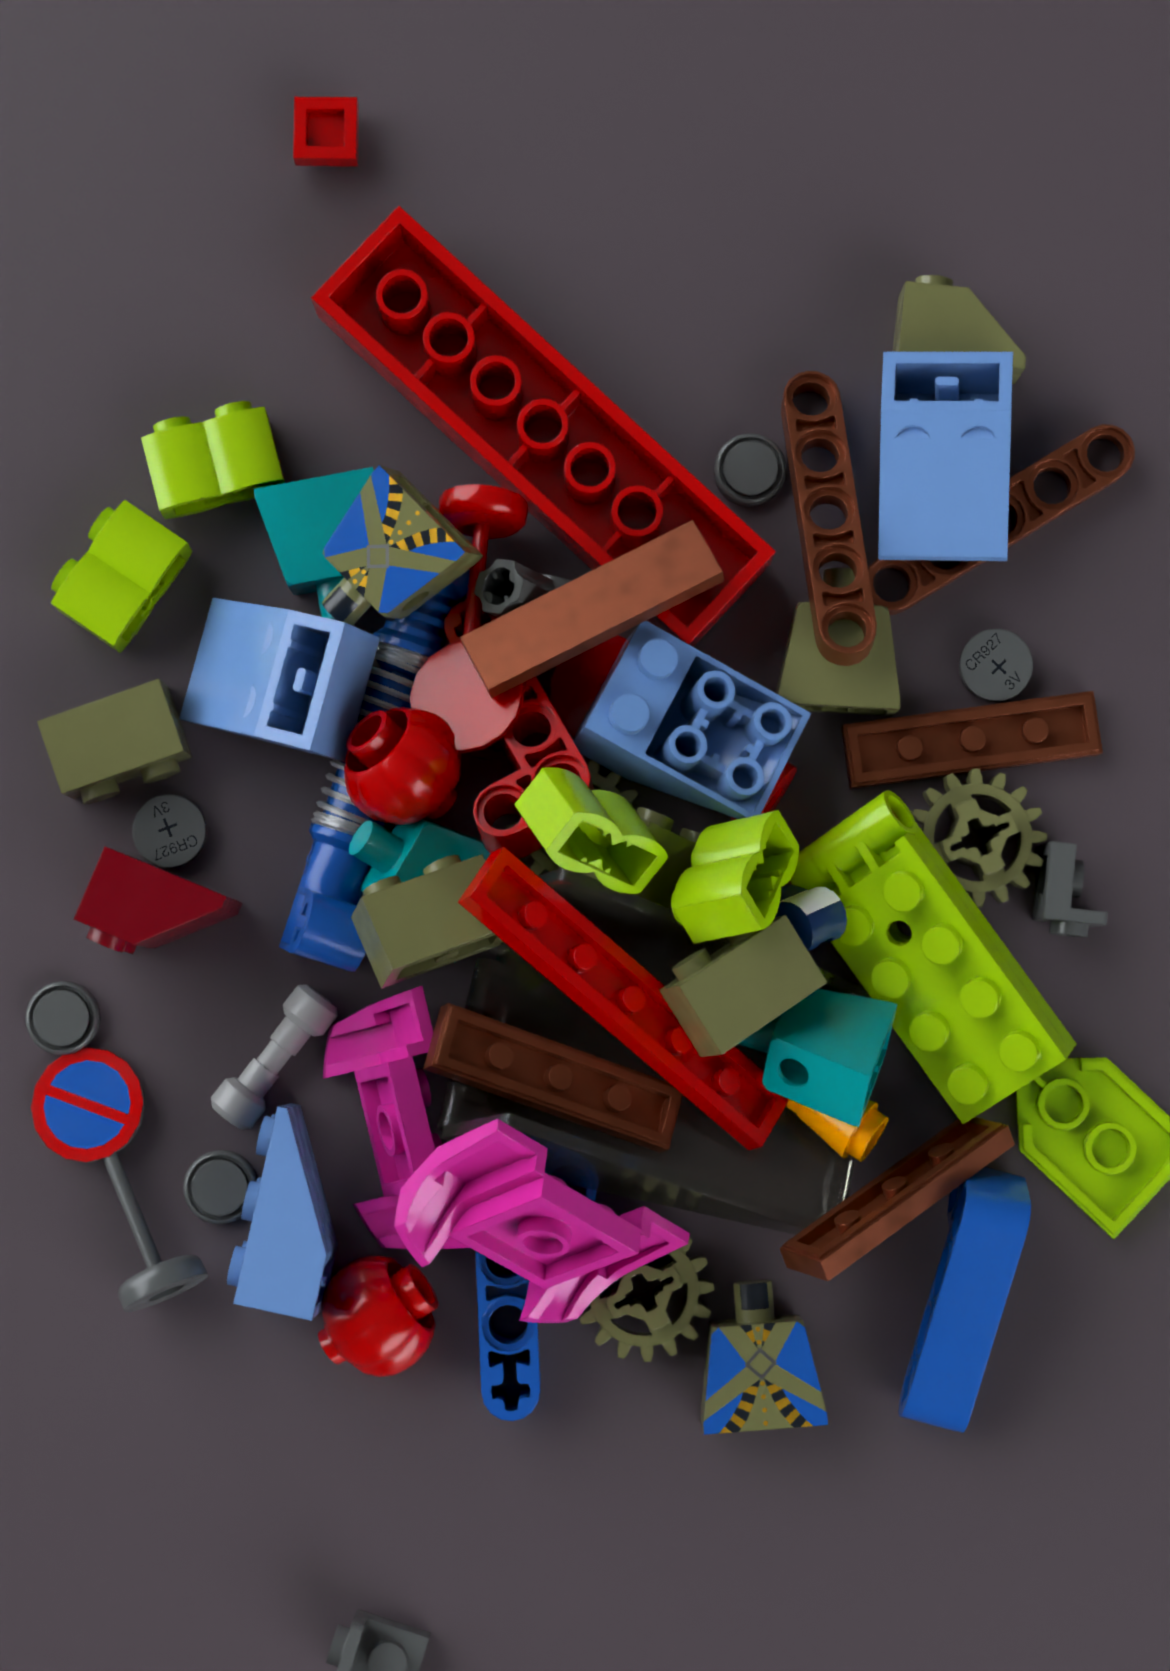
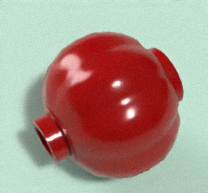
[344,707,461,825]
[318,1256,439,1377]

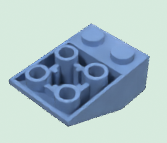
[878,352,1013,561]
[179,598,380,762]
[573,621,811,819]
[227,1103,338,1321]

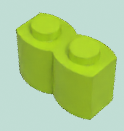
[141,401,285,519]
[51,500,193,653]
[514,767,669,894]
[671,810,799,944]

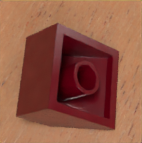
[73,846,242,955]

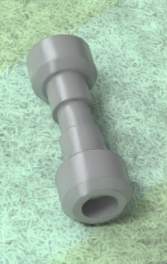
[211,984,338,1130]

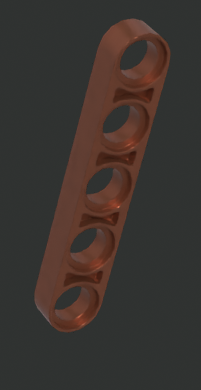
[781,371,877,666]
[868,424,1135,615]

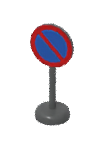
[31,1047,208,1312]

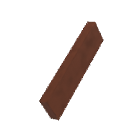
[460,520,724,699]
[841,691,1103,789]
[423,1003,683,1153]
[779,1117,1015,1281]

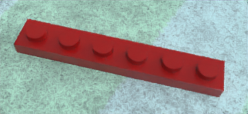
[458,847,789,1150]

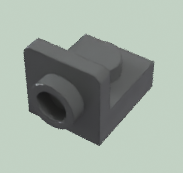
[1032,841,1108,938]
[326,1609,431,1671]

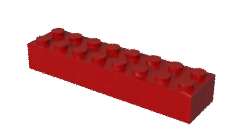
[311,206,776,647]

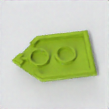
[1016,1057,1170,1239]

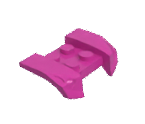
[323,986,470,1249]
[394,1119,690,1323]

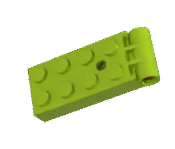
[790,790,1077,1124]

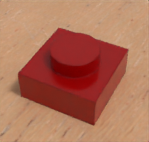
[293,96,359,167]

